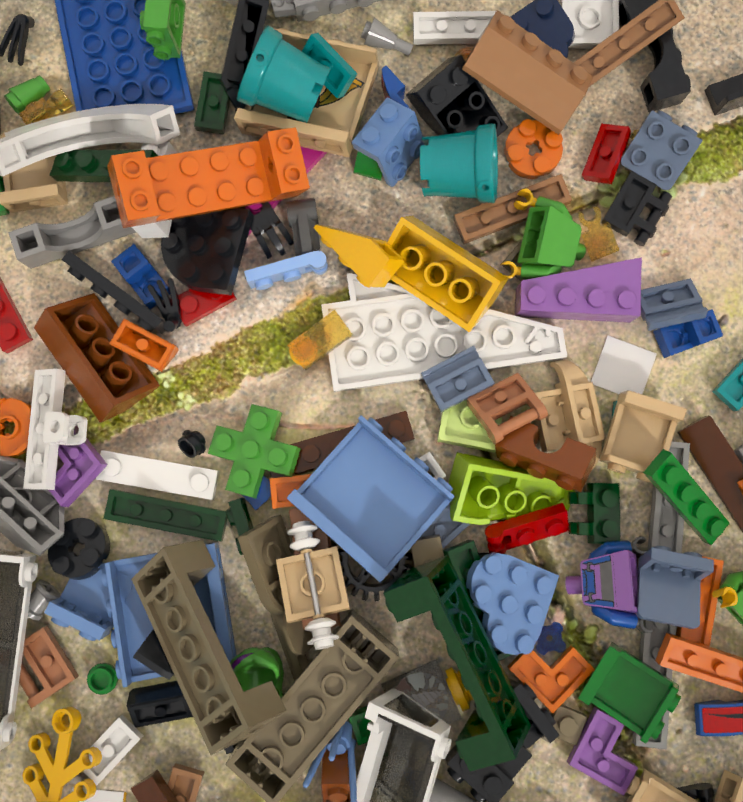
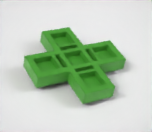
[208,404,301,499]

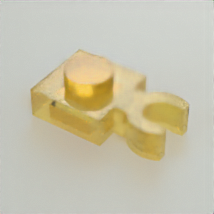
[19,89,74,125]
[578,205,619,262]

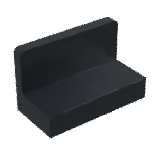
[704,74,743,116]

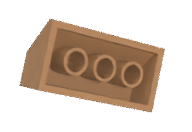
[462,10,593,135]

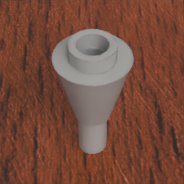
[361,17,413,56]

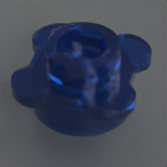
[536,622,566,655]

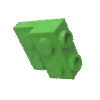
[140,0,186,60]

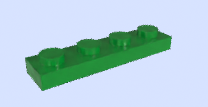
[643,449,730,545]

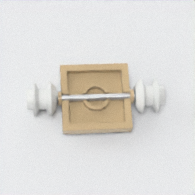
[276,521,350,650]

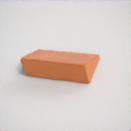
[109,318,179,372]

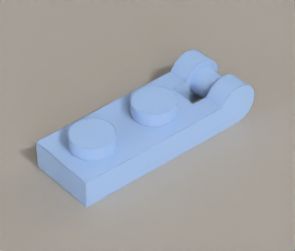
[244,250,328,290]

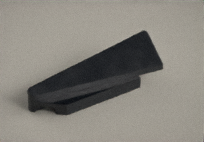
[220,0,269,112]

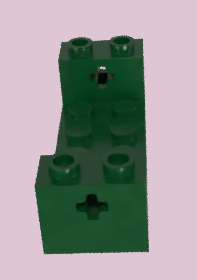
[383,555,531,772]

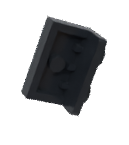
[509,679,559,749]

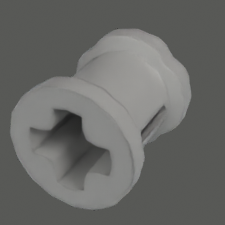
[18,580,60,621]

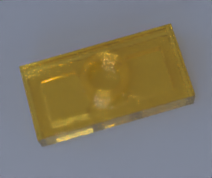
[287,310,353,370]

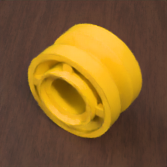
[445,667,474,712]

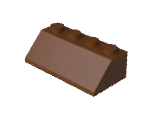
[34,293,160,423]

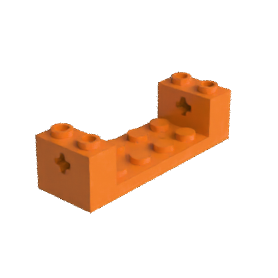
[107,127,310,228]

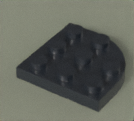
[161,208,254,295]

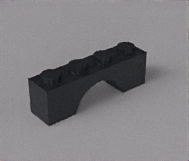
[619,0,691,113]

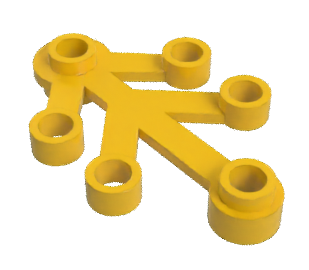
[22,706,102,802]

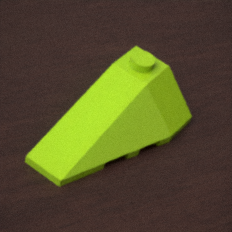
[449,452,575,525]

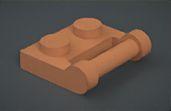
[467,373,548,444]
[0,625,79,709]

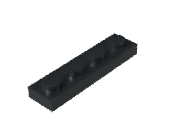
[62,251,165,334]

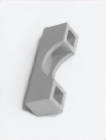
[8,196,136,269]

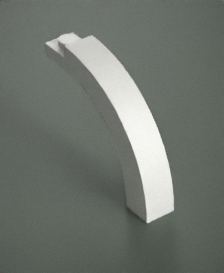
[0,104,180,176]

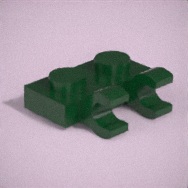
[568,483,620,544]

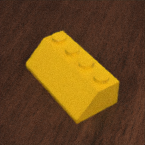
[387,216,509,332]

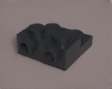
[445,744,532,802]

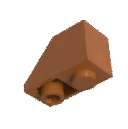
[321,749,351,802]

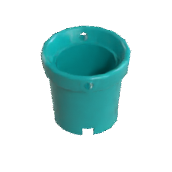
[237,26,331,123]
[420,123,498,203]

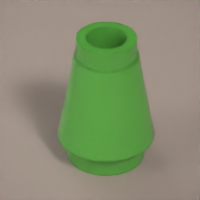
[4,75,51,116]

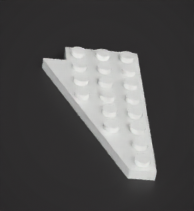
[321,273,567,392]

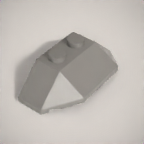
[0,456,64,556]

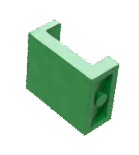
[578,642,681,744]

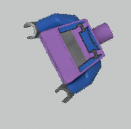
[565,536,654,633]

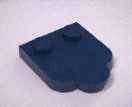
[511,0,575,58]

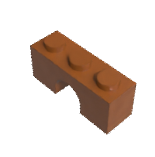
[495,415,596,492]

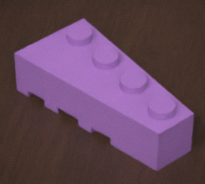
[515,257,642,323]

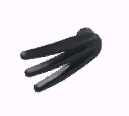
[0,14,35,66]
[147,278,182,332]

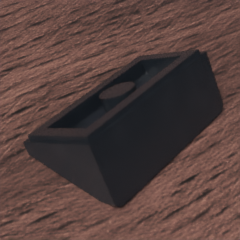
[126,681,193,728]

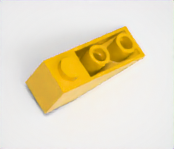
[314,225,405,288]

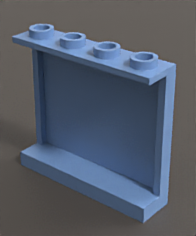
[287,415,455,583]
[102,542,237,687]

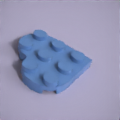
[466,552,559,655]

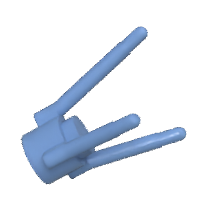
[303,721,357,802]

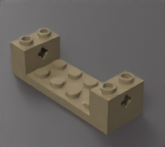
[131,539,287,755]
[225,609,399,802]

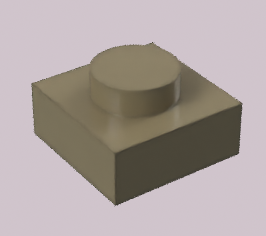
[551,705,587,746]

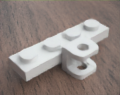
[23,368,88,490]

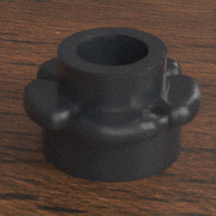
[178,430,206,458]

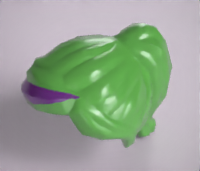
[230,647,284,698]

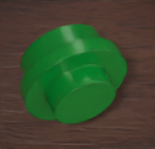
[87,663,118,695]

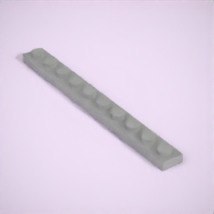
[632,441,690,750]

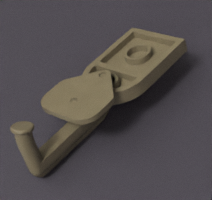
[237,515,314,681]

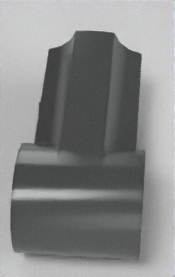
[286,198,320,256]

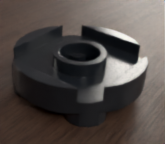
[48,518,110,580]

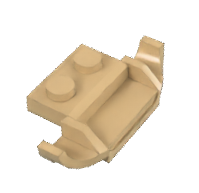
[535,360,606,471]

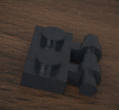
[601,171,672,246]

